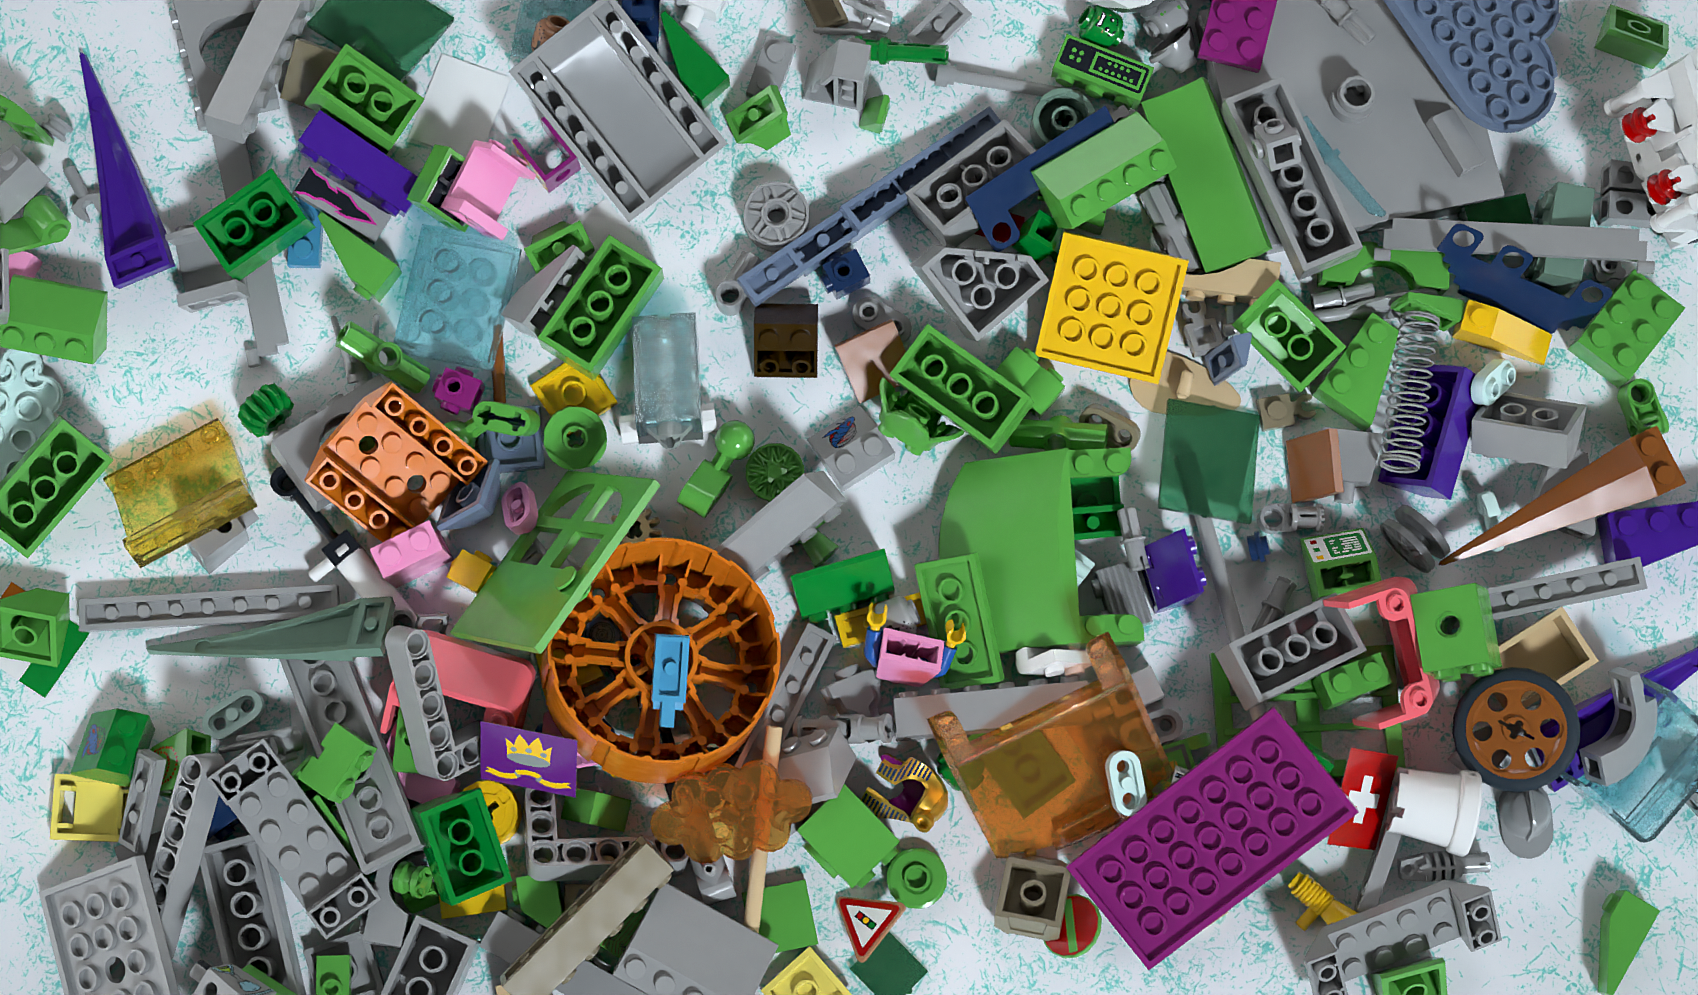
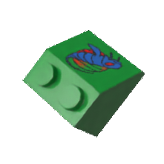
[70,708,155,788]

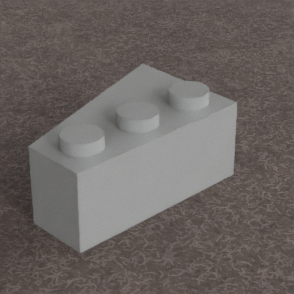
[802,38,871,111]

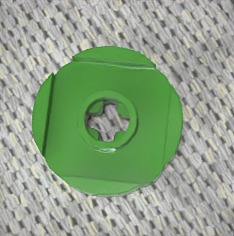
[543,406,607,470]

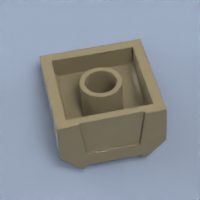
[994,853,1071,941]

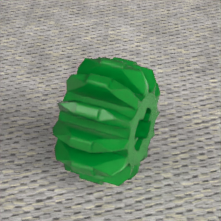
[237,383,294,438]

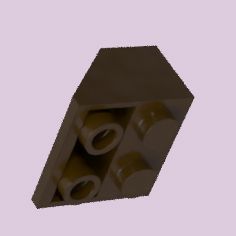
[754,303,818,378]

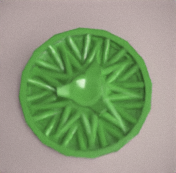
[746,443,804,502]
[887,848,947,909]

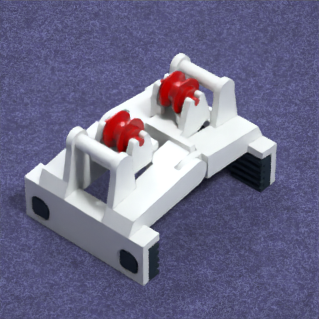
[1604,48,1698,250]

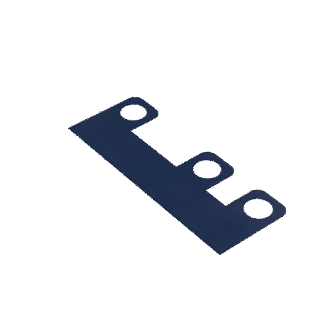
[965,105,1115,252]

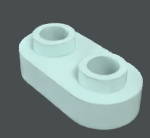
[1471,359,1516,406]
[202,689,265,740]
[1105,750,1147,816]

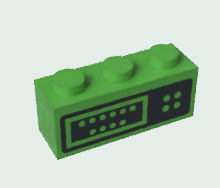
[1051,34,1154,110]

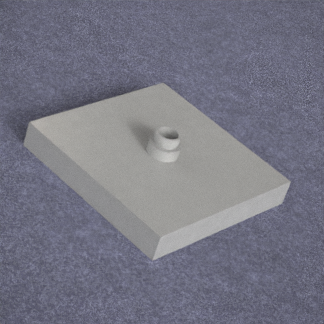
[1195,0,1505,257]

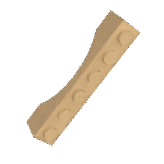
[1097,238,1281,307]

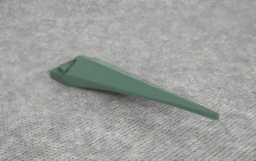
[146,597,396,661]

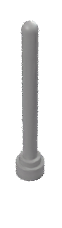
[934,62,1083,96]

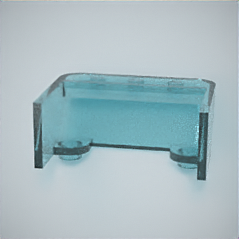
[1559,676,1698,843]

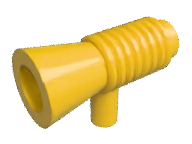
[1287,871,1358,931]

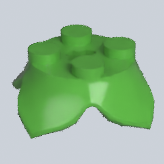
[878,377,965,456]

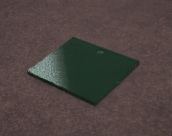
[307,0,454,82]
[1157,398,1260,525]

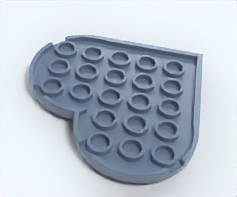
[1384,0,1561,133]

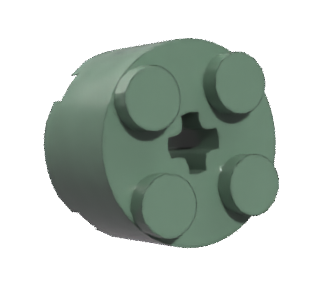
[1030,88,1095,149]

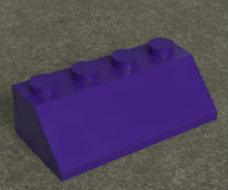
[1378,363,1478,500]

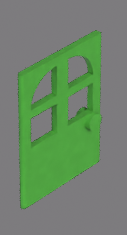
[450,470,661,654]

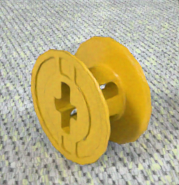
[463,780,522,845]

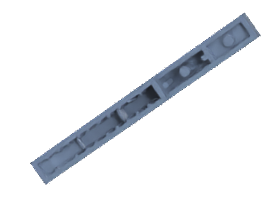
[737,106,1001,307]

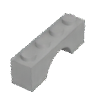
[359,847,425,949]

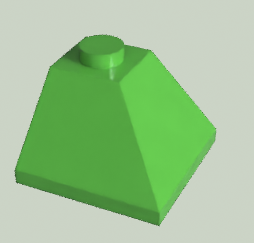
[0,588,70,667]

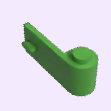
[0,195,71,255]

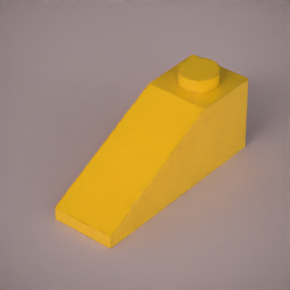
[1452,300,1552,365]

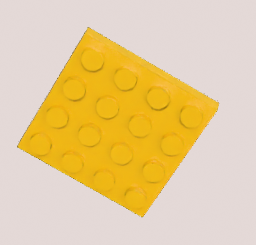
[1035,231,1189,384]

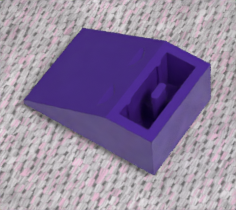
[1141,528,1207,614]

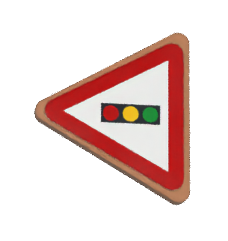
[837,896,906,963]

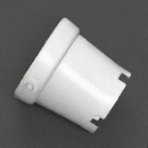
[1386,767,1482,857]

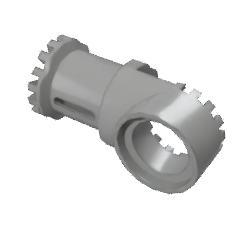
[1257,503,1325,534]

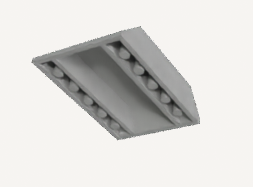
[509,0,728,222]

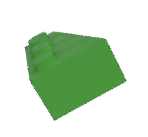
[1312,312,1399,432]

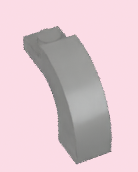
[1579,667,1657,787]

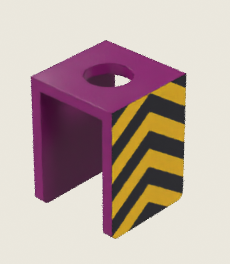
[512,117,581,193]

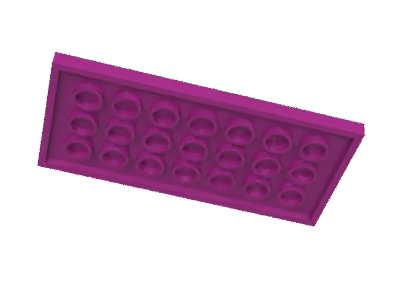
[1066,706,1359,970]

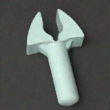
[1476,490,1504,552]

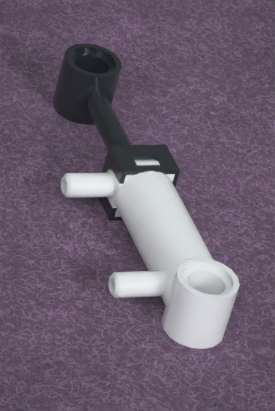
[270,466,423,630]

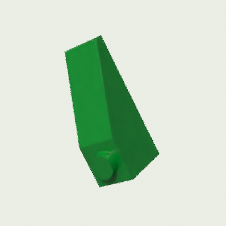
[660,11,730,110]

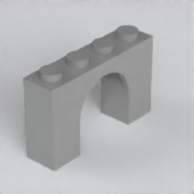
[169,0,280,125]
[271,374,386,512]

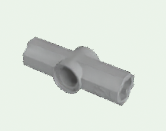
[1139,184,1204,275]

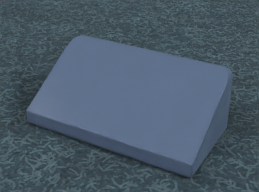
[1204,332,1252,386]

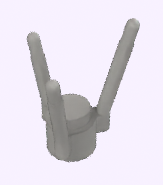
[813,0,893,39]
[331,314,380,384]
[218,725,304,764]

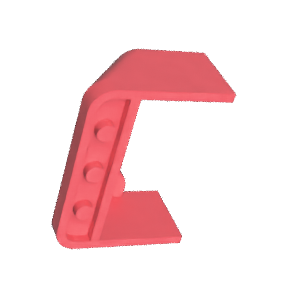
[1323,577,1440,730]
[380,630,536,734]

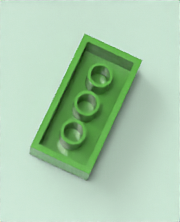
[538,235,664,381]
[889,323,1034,455]
[0,415,113,559]

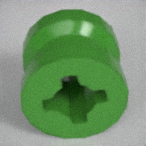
[392,860,433,899]

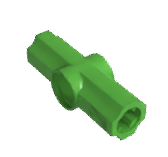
[335,321,431,394]
[1009,415,1108,451]

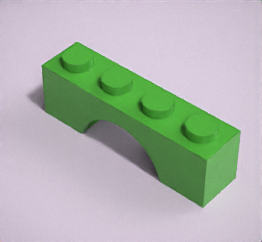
[1317,241,1450,296]

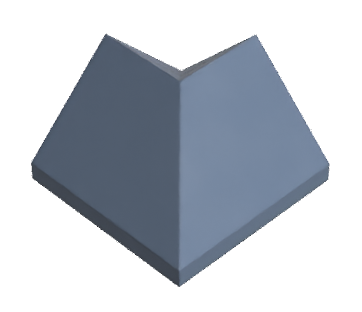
[436,457,500,531]

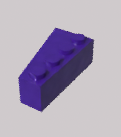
[298,110,418,217]
[1597,501,1698,567]

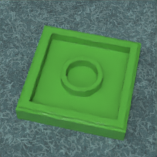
[741,879,819,953]

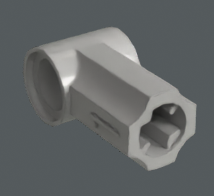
[716,251,763,316]

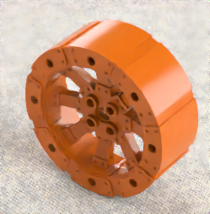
[541,538,781,784]

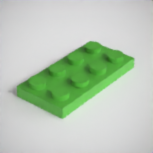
[914,552,1005,690]

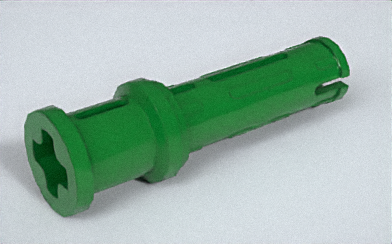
[855,35,949,65]

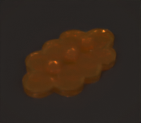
[650,760,813,864]

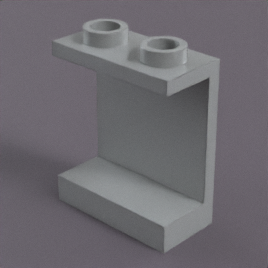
[165,225,250,313]

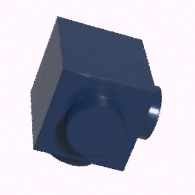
[819,249,870,300]

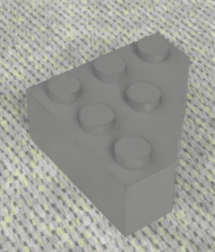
[910,245,1049,342]

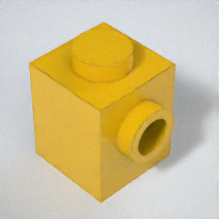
[446,549,497,595]

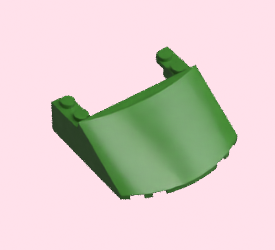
[938,447,1145,653]

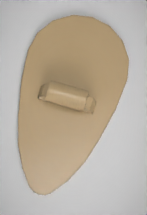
[1129,352,1241,417]

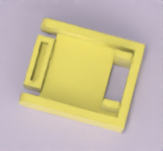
[50,774,129,842]

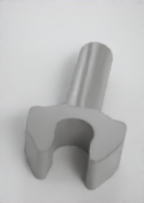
[63,165,102,223]

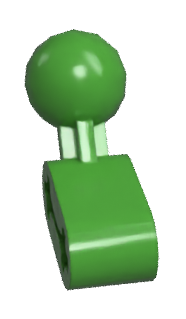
[444,401,540,449]
[677,420,755,518]

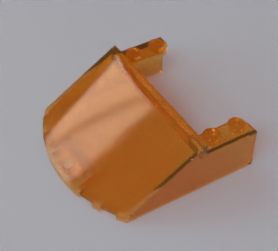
[927,631,1174,858]

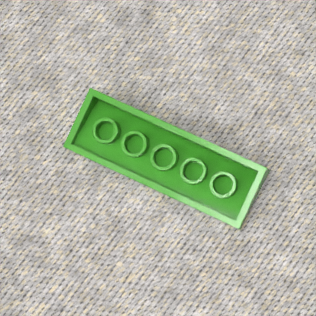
[1141,77,1273,274]

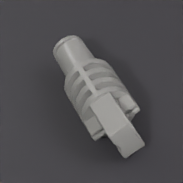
[1397,851,1491,882]

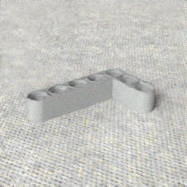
[385,625,481,781]
[523,788,690,881]

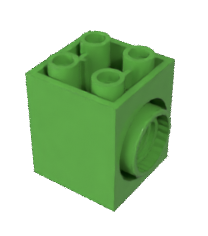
[1410,583,1502,682]
[797,784,900,889]

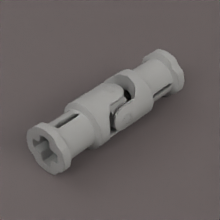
[793,713,894,744]

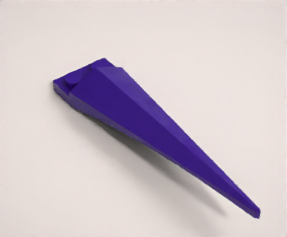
[79,52,175,289]
[1525,647,1698,792]

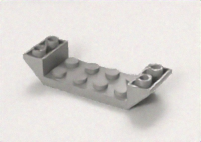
[207,738,381,940]
[1304,880,1502,995]

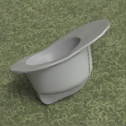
[1499,787,1554,859]

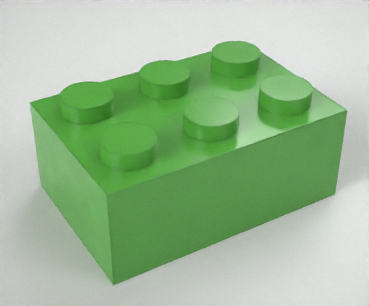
[1567,269,1685,388]

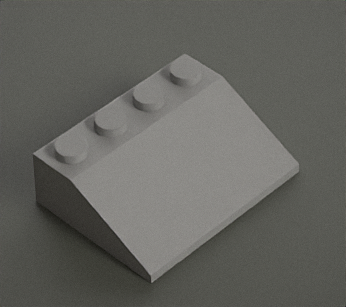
[613,883,779,995]

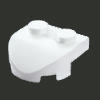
[1014,647,1095,677]

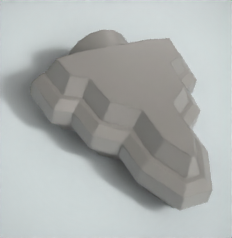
[820,664,884,743]

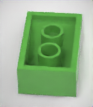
[1232,279,1346,393]

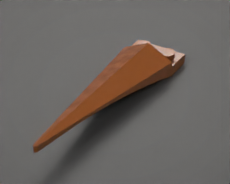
[1438,425,1686,566]

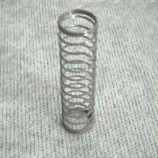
[1378,310,1440,473]

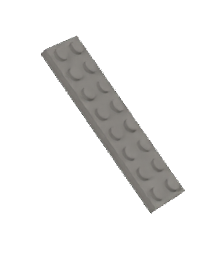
[279,659,426,875]

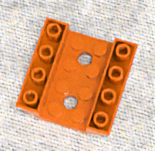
[304,381,488,543]

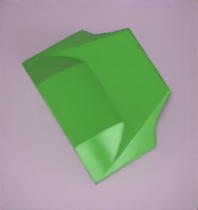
[725,85,791,151]
[524,221,595,274]

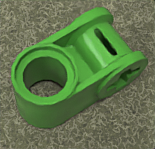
[1617,378,1669,437]

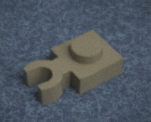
[1256,393,1316,432]

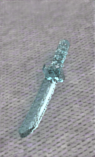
[1304,116,1386,217]

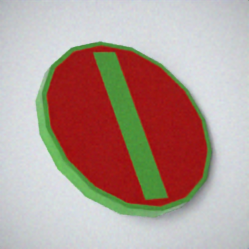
[1043,894,1102,959]

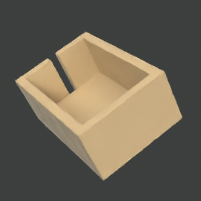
[1493,606,1599,709]

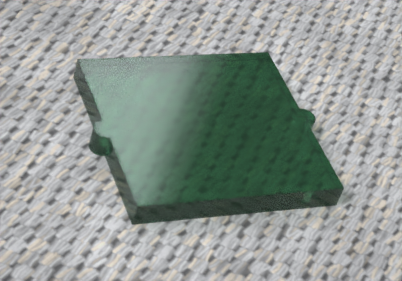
[850,932,928,995]

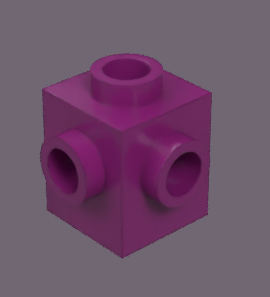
[432,366,486,415]

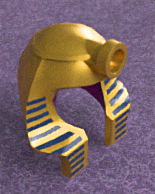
[861,753,948,832]

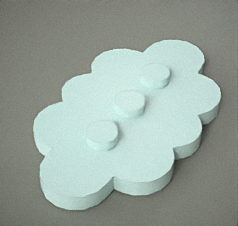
[0,348,63,482]

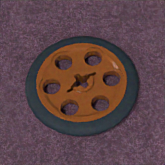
[1452,667,1580,792]

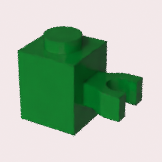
[1012,209,1064,264]

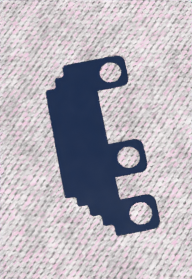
[1437,224,1612,334]

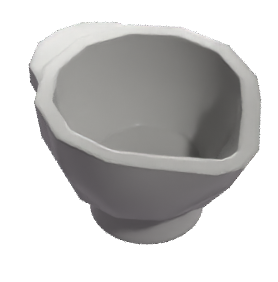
[1149,26,1198,75]

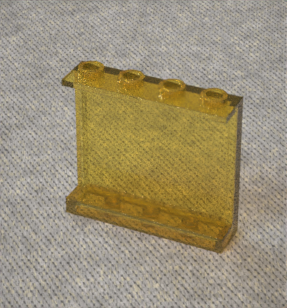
[103,418,257,568]

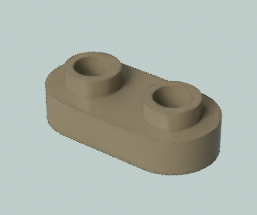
[1079,404,1141,451]

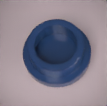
[1247,531,1271,563]

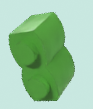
[995,346,1065,419]

